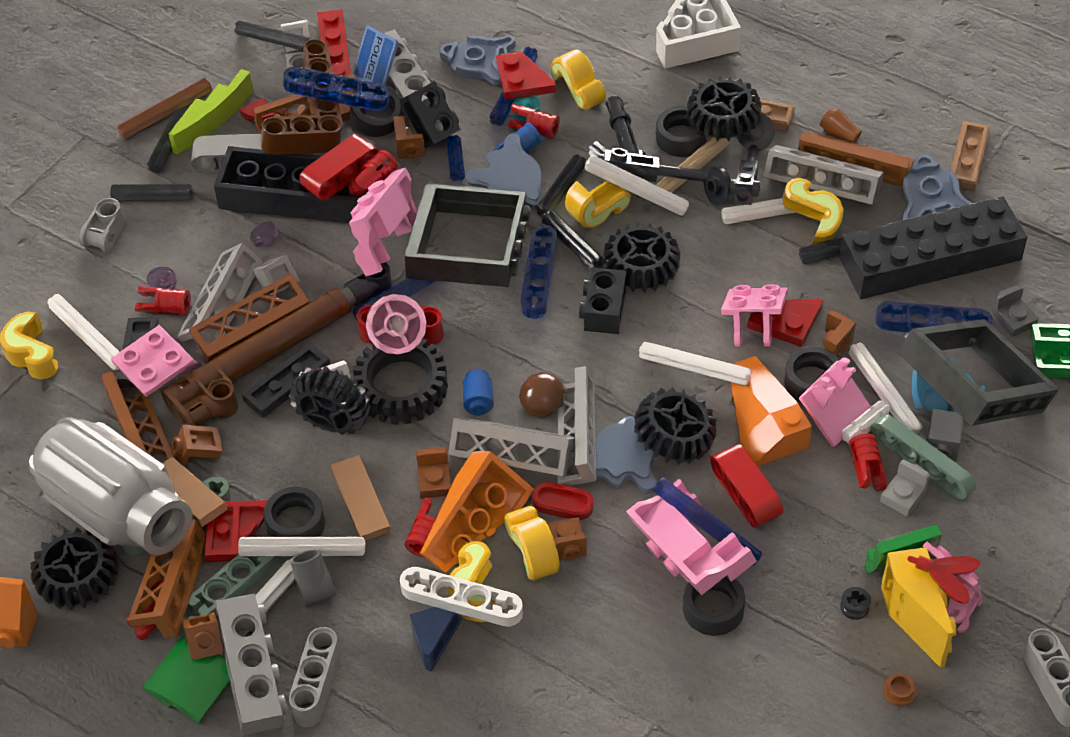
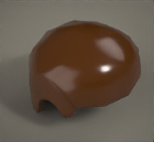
[519,372,567,418]

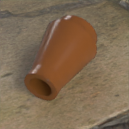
[819,108,862,143]

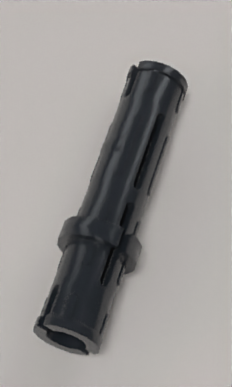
[606,95,638,154]

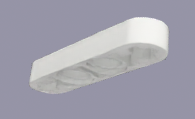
[400,567,523,627]

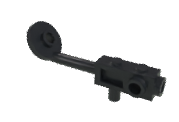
[730,113,775,205]
[598,148,731,205]

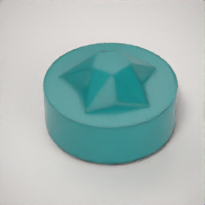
[513,96,540,121]

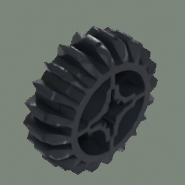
[687,76,761,142]
[603,223,681,293]
[289,366,371,435]
[634,387,717,465]
[30,527,119,611]

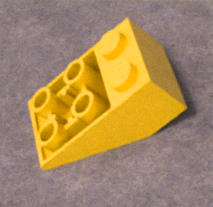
[881,547,956,667]

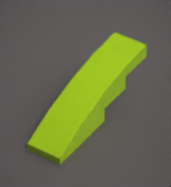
[169,69,254,155]

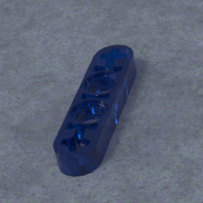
[283,66,390,111]
[521,225,557,319]
[875,301,993,332]

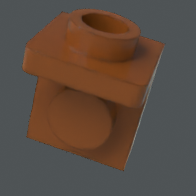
[393,116,425,159]
[823,310,856,358]
[172,425,222,467]
[416,447,451,499]
[548,517,587,560]
[182,612,224,660]

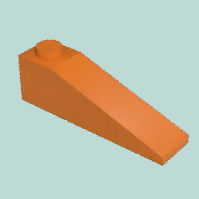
[730,356,812,467]

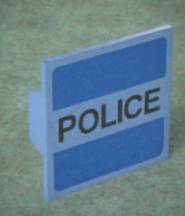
[353,25,398,85]

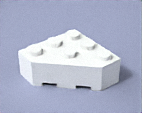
[656,0,741,69]

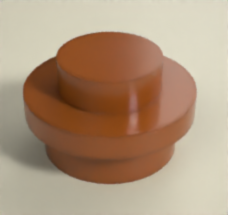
[883,673,917,707]

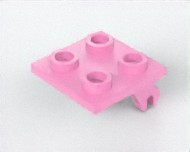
[721,284,788,347]
[111,325,201,397]
[799,358,872,447]
[923,542,984,633]

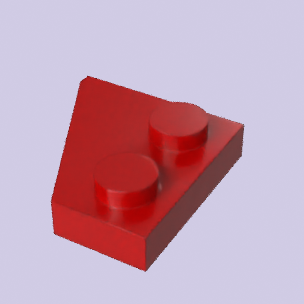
[496,52,556,100]
[747,298,823,347]
[205,500,268,562]

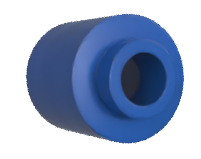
[462,369,494,416]

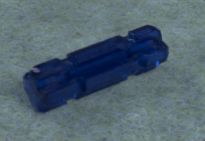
[446,135,465,181]

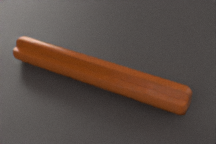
[117,78,212,139]

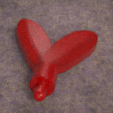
[907,555,980,604]

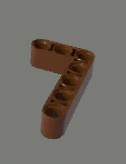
[261,39,343,155]

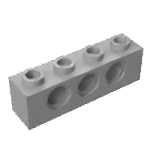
[384,29,431,125]
[763,145,884,205]
[216,593,288,736]

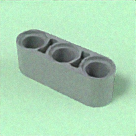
[191,134,262,173]
[289,627,340,727]
[1023,628,1070,727]

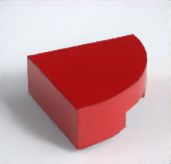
[240,98,275,122]

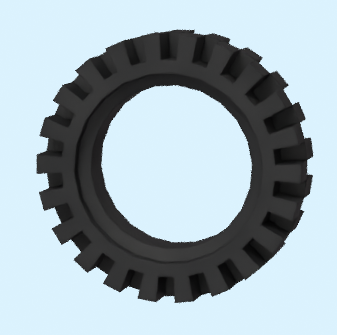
[353,339,448,425]

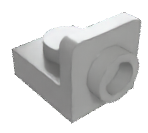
[880,459,930,517]

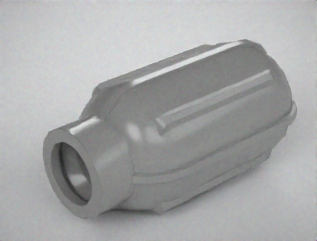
[29,417,192,556]

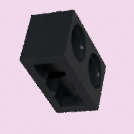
[399,81,461,148]
[579,268,626,334]

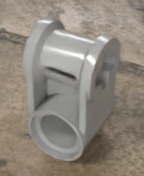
[79,198,126,253]

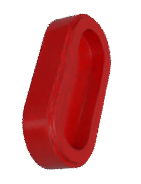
[532,482,594,520]

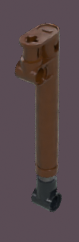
[160,262,392,426]

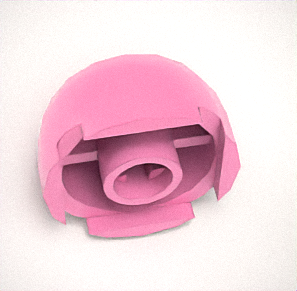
[366,294,427,355]

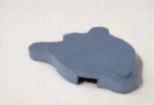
[440,35,516,86]
[466,134,544,208]
[902,154,972,220]
[596,416,656,493]

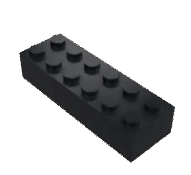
[214,146,387,223]
[839,196,1028,300]

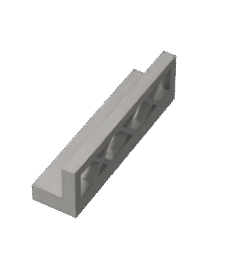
[177,243,263,344]
[558,366,596,486]
[448,417,575,476]

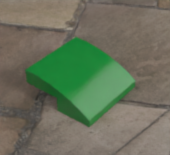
[1031,323,1070,378]
[864,524,942,573]
[142,636,230,723]

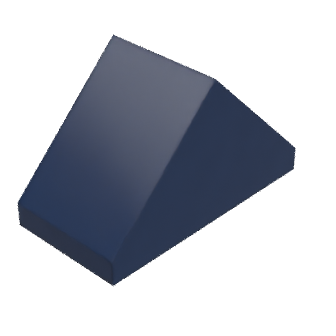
[410,607,462,672]

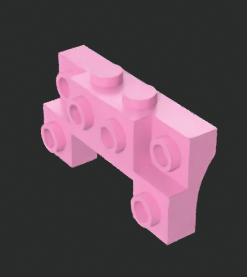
[349,167,418,276]
[626,479,757,595]

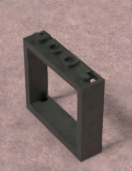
[404,184,531,287]
[897,319,1059,426]

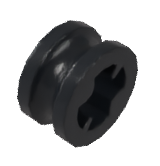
[840,587,871,620]

